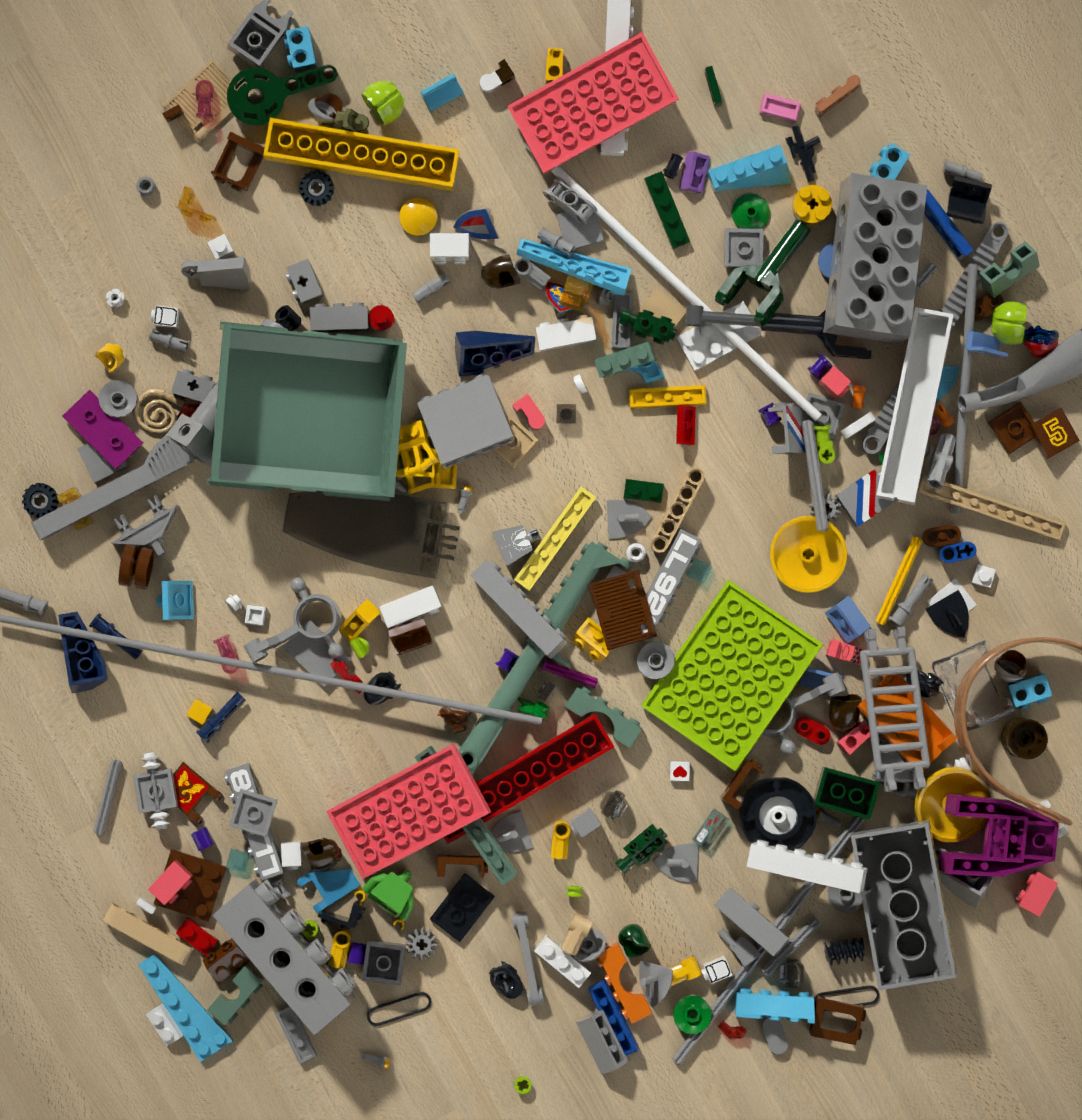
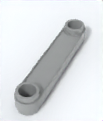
[511,912,544,1006]

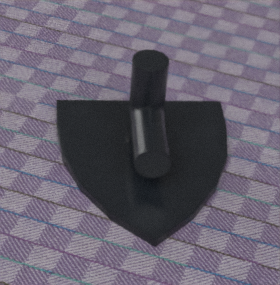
[926,590,969,637]

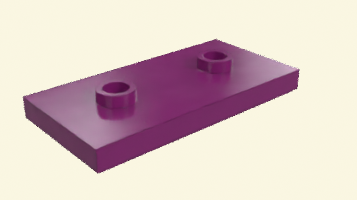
[62,390,144,470]

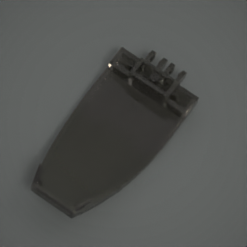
[282,491,460,579]

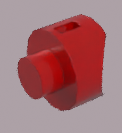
[368,305,394,331]

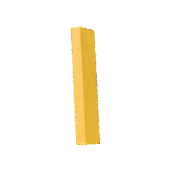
[629,385,706,409]

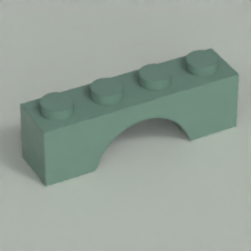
[565,686,642,748]

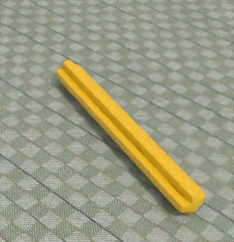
[875,536,923,626]

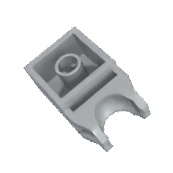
[227,0,293,68]

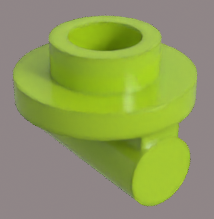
[349,637,369,659]

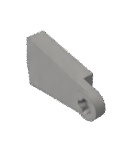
[181,257,251,291]

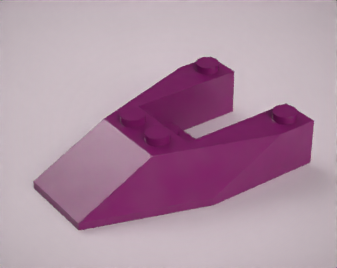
[939,794,1059,877]

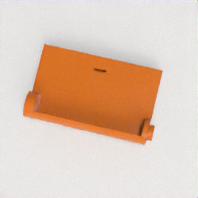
[857,674,957,772]

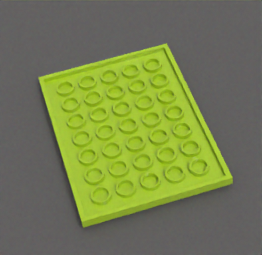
[641,580,824,771]

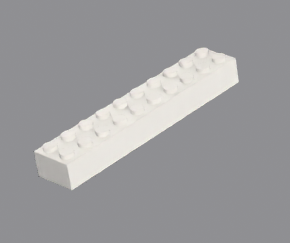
[876,307,954,505]

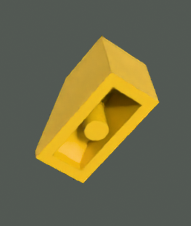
[339,599,381,641]

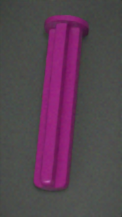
[541,657,598,688]

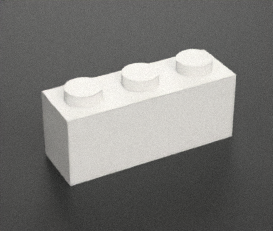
[535,315,596,352]
[379,585,442,628]
[534,934,591,988]

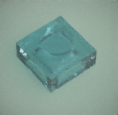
[226,848,249,872]

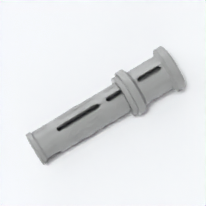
[888,574,933,627]
[0,587,48,617]

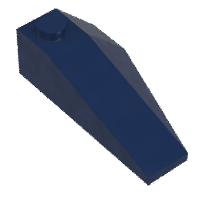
[455,330,536,377]
[58,612,108,693]

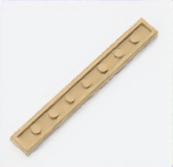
[917,474,1067,541]

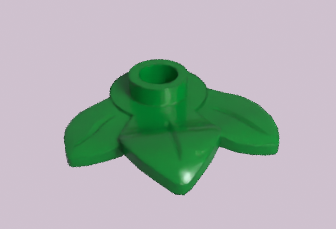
[517,697,550,719]

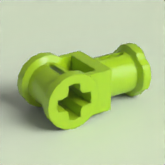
[814,425,835,464]

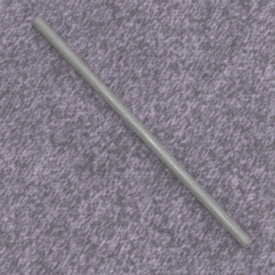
[951,264,978,514]

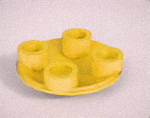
[399,198,437,236]

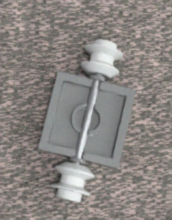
[133,752,178,830]

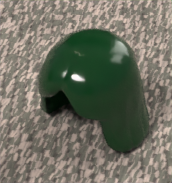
[618,924,651,958]

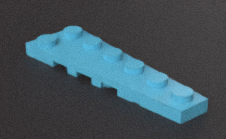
[516,238,631,295]
[138,953,233,1062]

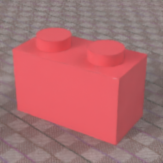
[818,366,851,398]
[148,860,193,905]
[1016,871,1058,917]

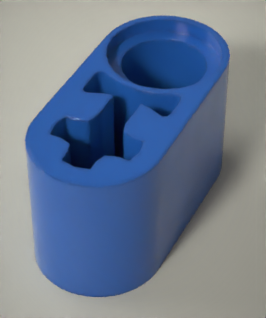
[938,542,976,564]

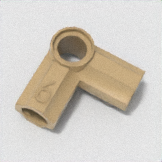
[560,914,593,956]

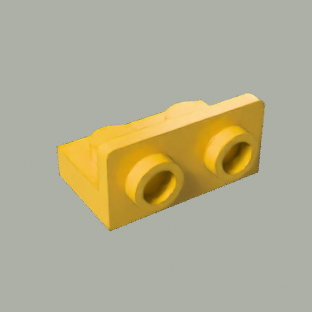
[571,617,611,663]

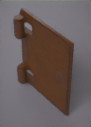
[589,570,657,651]

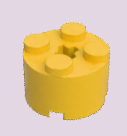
[792,185,832,226]

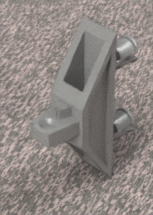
[111,495,179,556]

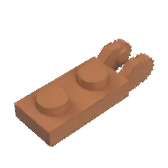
[815,75,861,117]

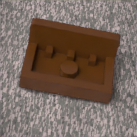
[388,618,433,655]
[203,938,250,984]

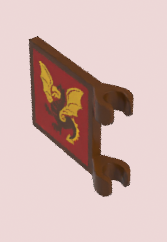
[173,762,223,824]

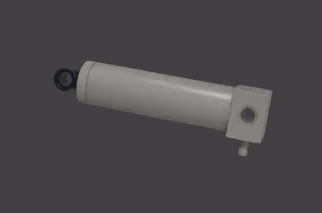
[166,305,302,467]

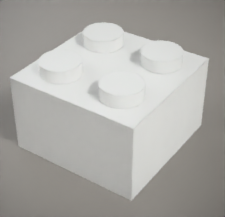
[430,233,469,265]

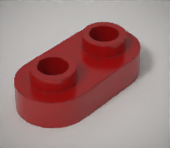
[794,717,831,745]

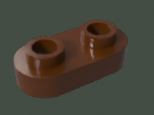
[974,294,1004,321]
[922,525,961,547]

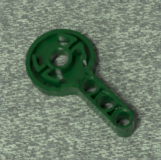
[227,64,338,126]

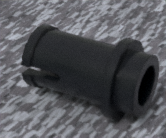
[663,153,683,179]

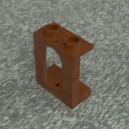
[211,131,265,192]
[720,759,764,810]
[437,854,488,878]
[809,995,866,1045]

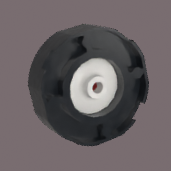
[739,777,816,851]

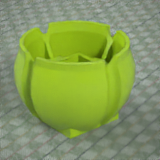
[361,81,405,126]
[991,301,1027,345]

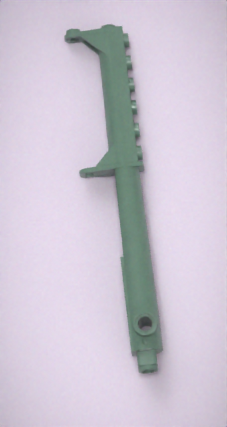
[459,542,632,776]

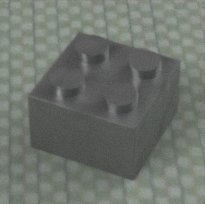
[362,940,406,985]

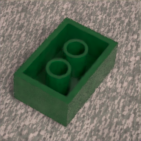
[813,766,880,820]

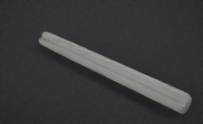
[802,420,828,532]

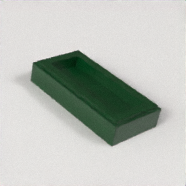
[704,66,723,107]

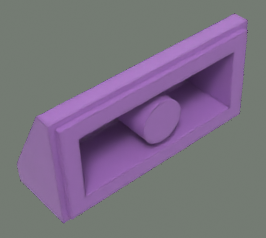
[680,152,710,194]

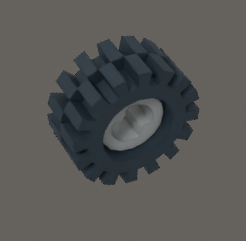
[299,170,334,206]
[22,483,59,518]

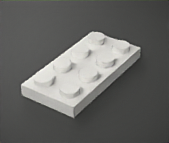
[676,301,762,371]

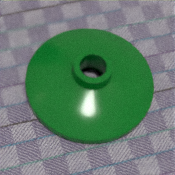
[732,194,770,229]
[673,995,712,1034]

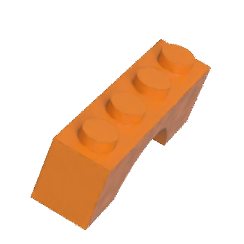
[596,942,652,1023]

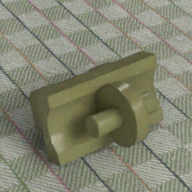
[335,108,369,133]

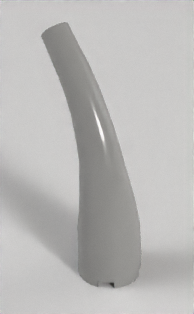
[957,328,1082,413]

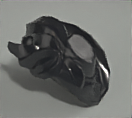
[906,669,944,698]
[364,671,401,705]
[489,961,523,999]

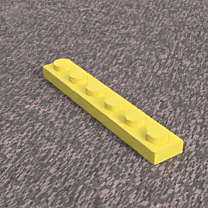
[514,487,596,591]

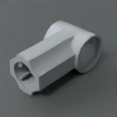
[514,258,550,290]

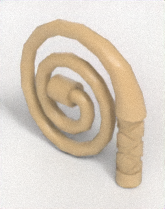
[134,389,186,434]

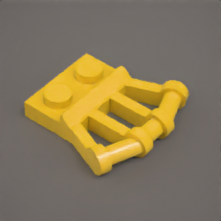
[396,420,440,479]
[405,447,457,495]

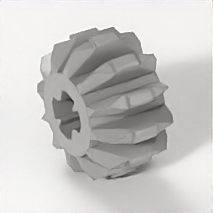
[809,493,842,523]
[406,927,439,961]

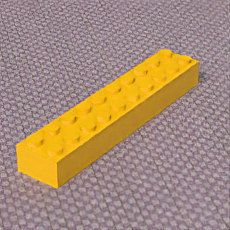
[263,118,460,192]

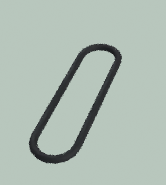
[814,986,879,1011]
[367,992,431,1026]

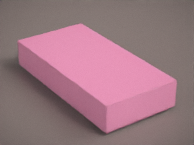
[759,93,801,122]

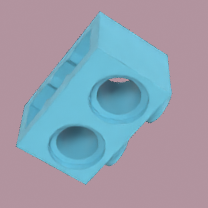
[283,26,317,71]
[869,143,910,180]
[1006,674,1052,710]

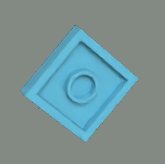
[156,581,194,620]

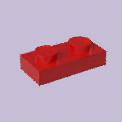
[676,406,696,445]
[330,659,363,694]
[176,917,218,956]

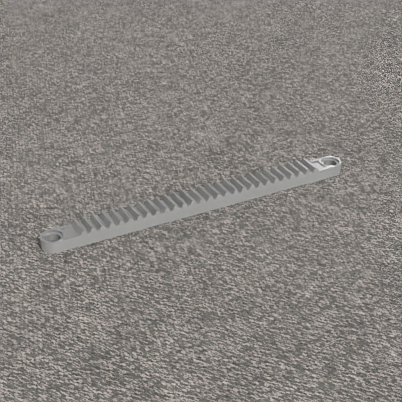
[862,222,1008,455]

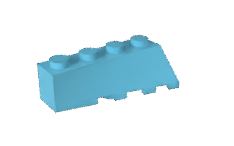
[707,145,792,192]
[734,988,815,1023]

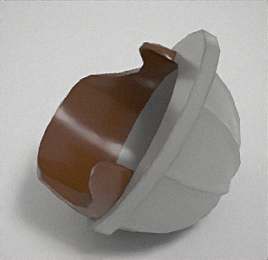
[308,93,343,125]
[994,650,1027,683]

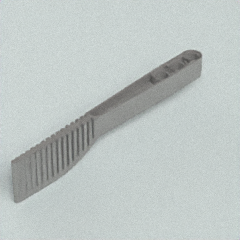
[31,435,197,540]

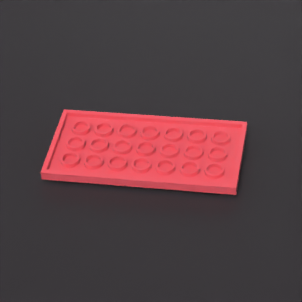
[507,32,679,174]
[326,743,491,879]

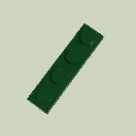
[644,171,690,250]

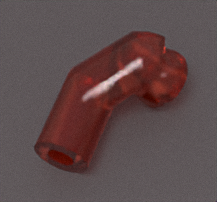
[178,404,200,418]
[717,1020,746,1039]

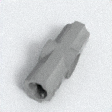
[926,433,956,489]

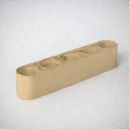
[651,468,705,553]
[103,903,194,966]

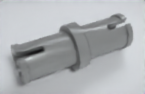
[942,160,983,181]
[537,227,576,257]
[412,273,451,303]
[149,329,189,353]

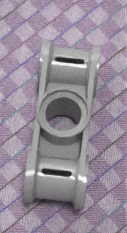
[543,178,598,225]

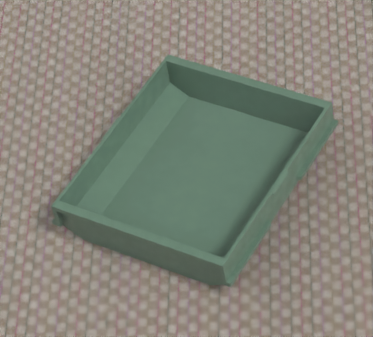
[207,322,407,501]

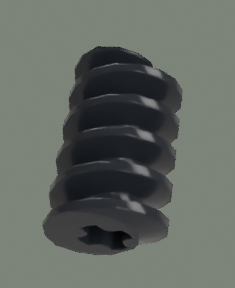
[824,937,865,966]

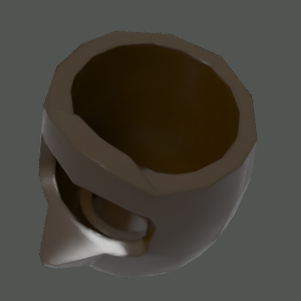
[481,255,520,289]
[829,694,862,732]
[302,837,342,872]

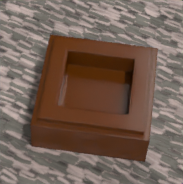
[162,104,184,122]

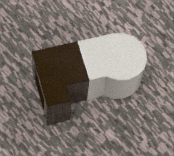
[480,59,515,93]

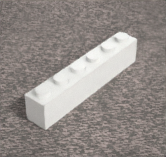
[746,840,868,893]

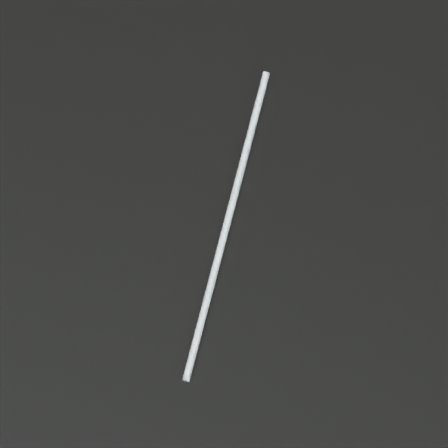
[524,142,822,421]

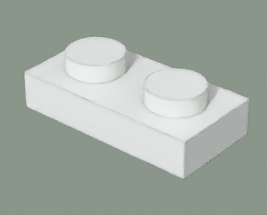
[146,1003,184,1046]

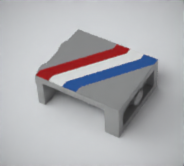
[768,403,806,455]
[835,469,896,527]

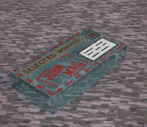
[692,808,730,851]

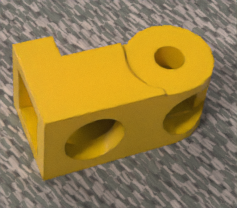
[545,48,563,85]

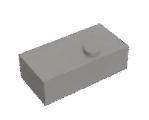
[714,888,791,957]

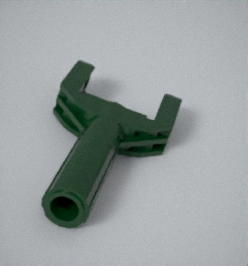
[715,220,811,326]

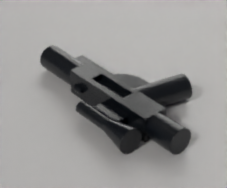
[785,126,821,183]

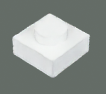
[971,564,996,588]

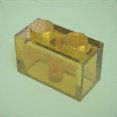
[560,275,593,312]

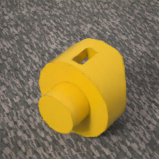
[95,343,124,373]

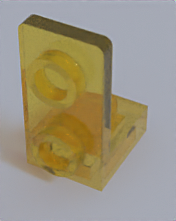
[177,186,216,224]
[57,487,94,530]

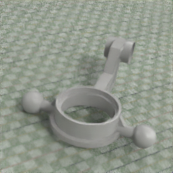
[244,578,344,663]
[763,672,846,756]

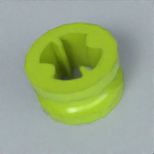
[566,886,583,897]
[302,920,319,938]
[514,1076,532,1094]

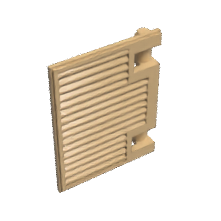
[163,59,239,143]

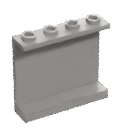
[417,374,515,469]

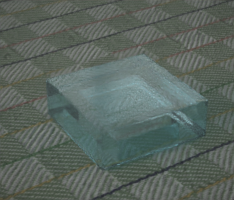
[687,558,712,584]

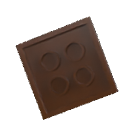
[154,849,227,922]

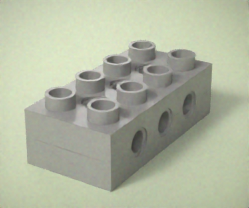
[823,173,927,344]
[213,879,357,1035]

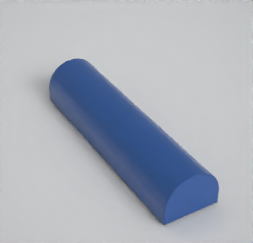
[924,189,974,261]
[588,979,640,1056]

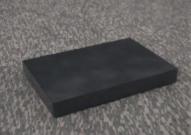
[430,873,495,942]

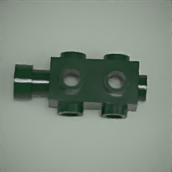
[618,309,677,345]
[615,824,668,874]

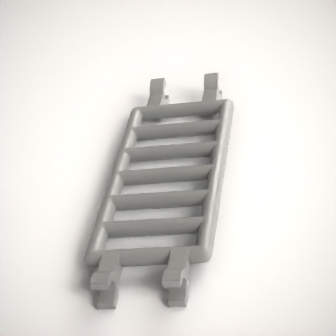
[860,627,930,792]

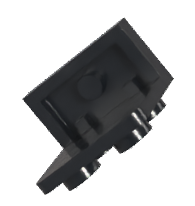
[947,176,992,224]
[317,900,366,930]

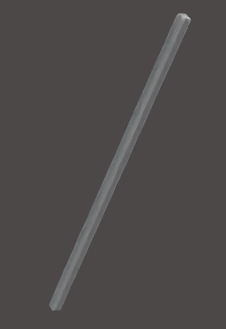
[673,816,864,1065]

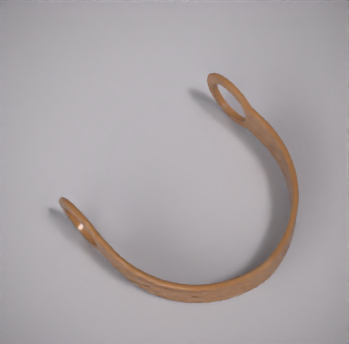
[954,637,1082,826]

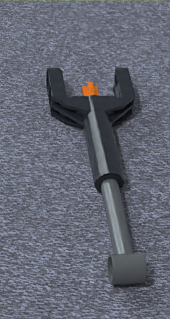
[685,305,872,359]

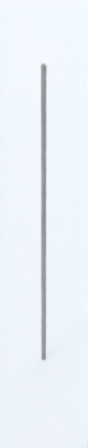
[0,614,543,725]

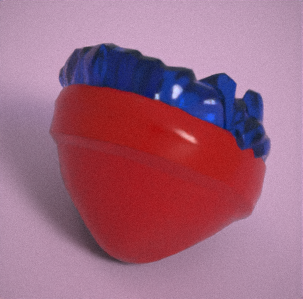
[1023,325,1059,358]

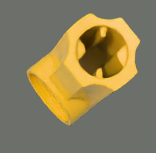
[550,820,570,859]
[328,928,352,968]
[670,956,702,986]

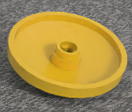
[770,516,847,593]
[914,767,991,842]

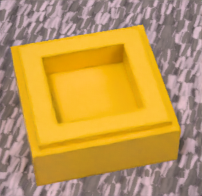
[187,699,213,725]

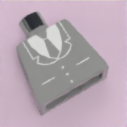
[493,525,541,566]

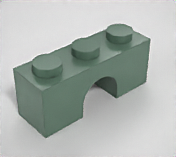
[979,241,1040,298]
[594,342,658,378]
[207,964,264,1025]

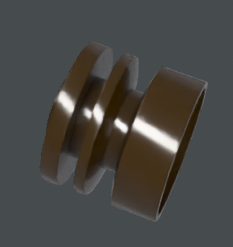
[1001,717,1048,759]

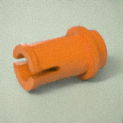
[851,385,867,409]
[934,403,955,429]

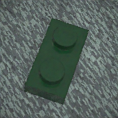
[623,479,664,503]

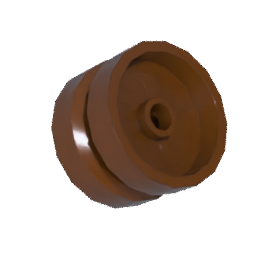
[118,544,154,590]

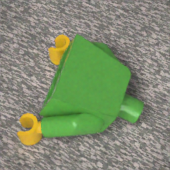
[354,869,414,930]

